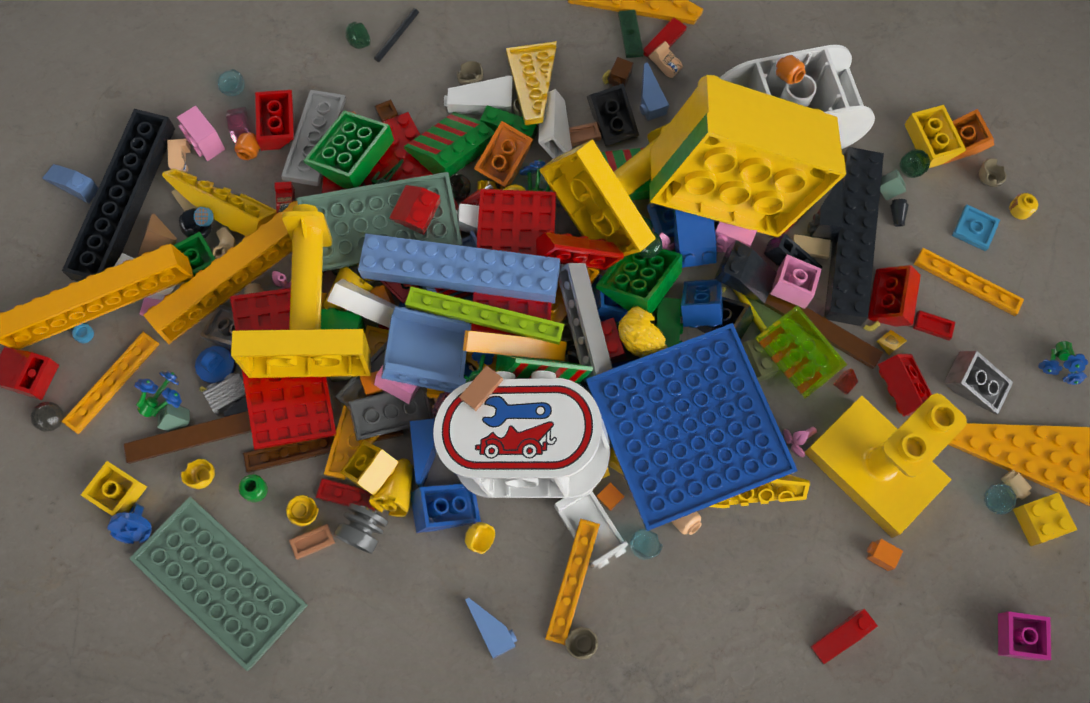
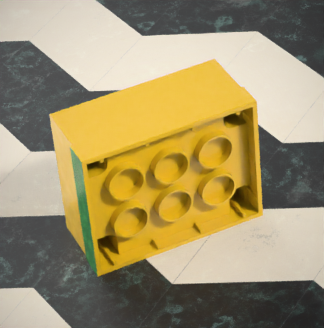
[649,75,846,237]

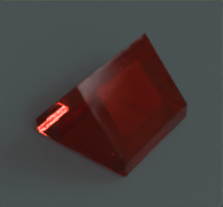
[833,369,858,395]

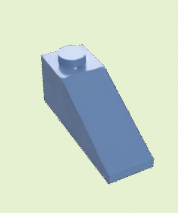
[640,62,669,121]
[43,164,98,204]
[465,598,517,659]

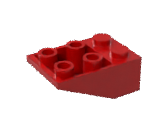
[0,347,59,401]

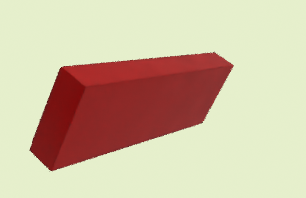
[642,18,687,61]
[316,478,376,511]

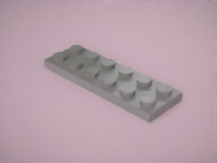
[281,90,346,186]

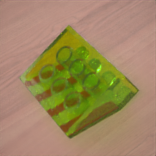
[755,305,848,399]

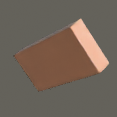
[569,122,601,146]
[459,366,503,411]
[289,524,335,560]

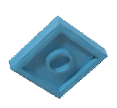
[952,205,1000,251]

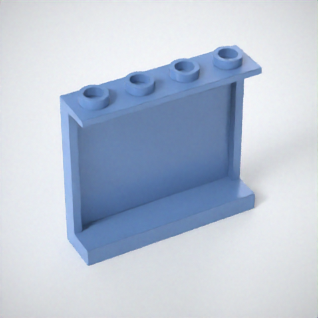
[381,307,472,393]

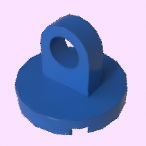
[195,346,235,384]
[107,503,152,544]

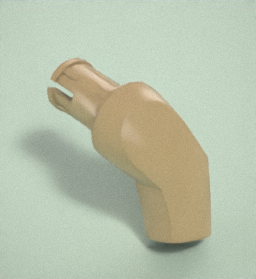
[213,227,236,258]

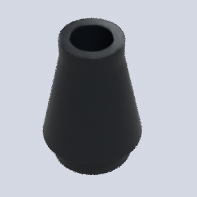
[890,199,909,227]

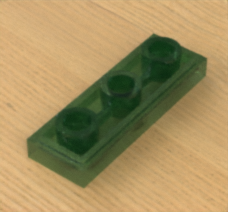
[618,10,644,58]

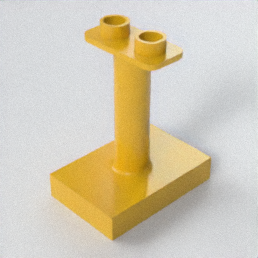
[539,123,669,256]
[231,204,371,378]
[804,393,967,538]

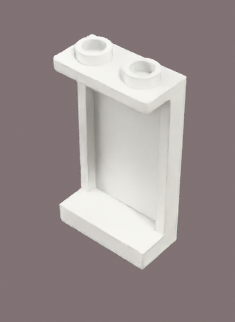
[554,489,628,569]

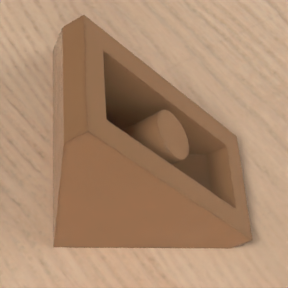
[137,214,177,257]

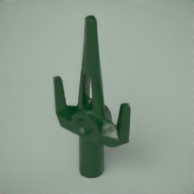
[370,159,404,185]

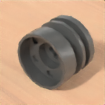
[333,503,388,554]

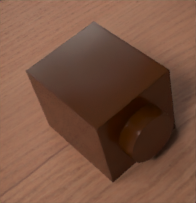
[608,57,634,86]

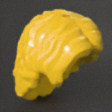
[618,306,668,358]

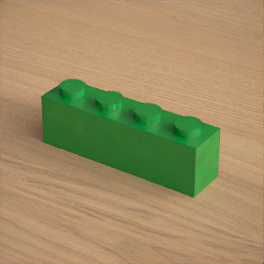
[655,298,683,348]

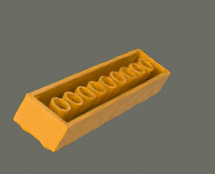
[143,201,298,344]
[0,244,194,350]

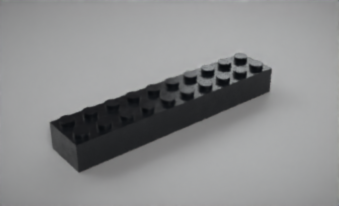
[62,109,175,282]
[824,147,884,326]

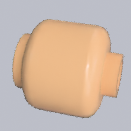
[671,511,701,535]

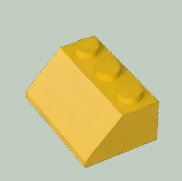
[904,105,966,169]

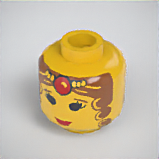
[1009,193,1038,220]

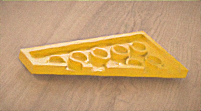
[506,41,557,125]

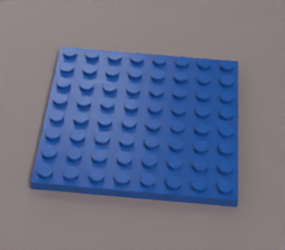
[585,323,798,531]

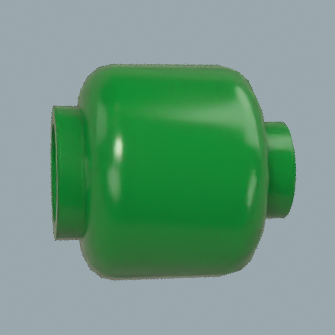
[239,474,268,503]

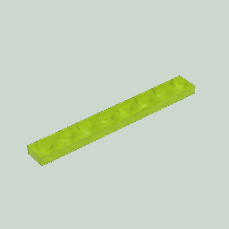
[405,287,564,345]

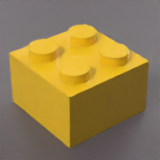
[340,440,399,496]
[81,461,147,516]
[1013,492,1077,546]

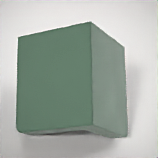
[880,169,906,200]
[157,404,190,432]

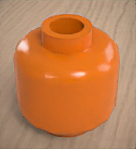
[776,55,805,84]
[234,132,260,161]

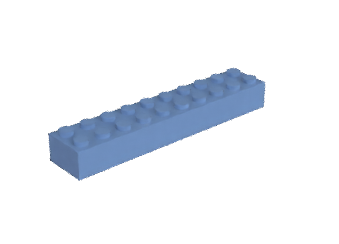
[358,234,560,303]

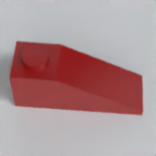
[810,609,878,664]

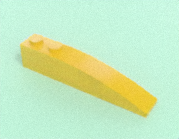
[162,168,277,237]
[709,475,810,508]

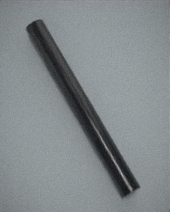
[374,8,419,62]

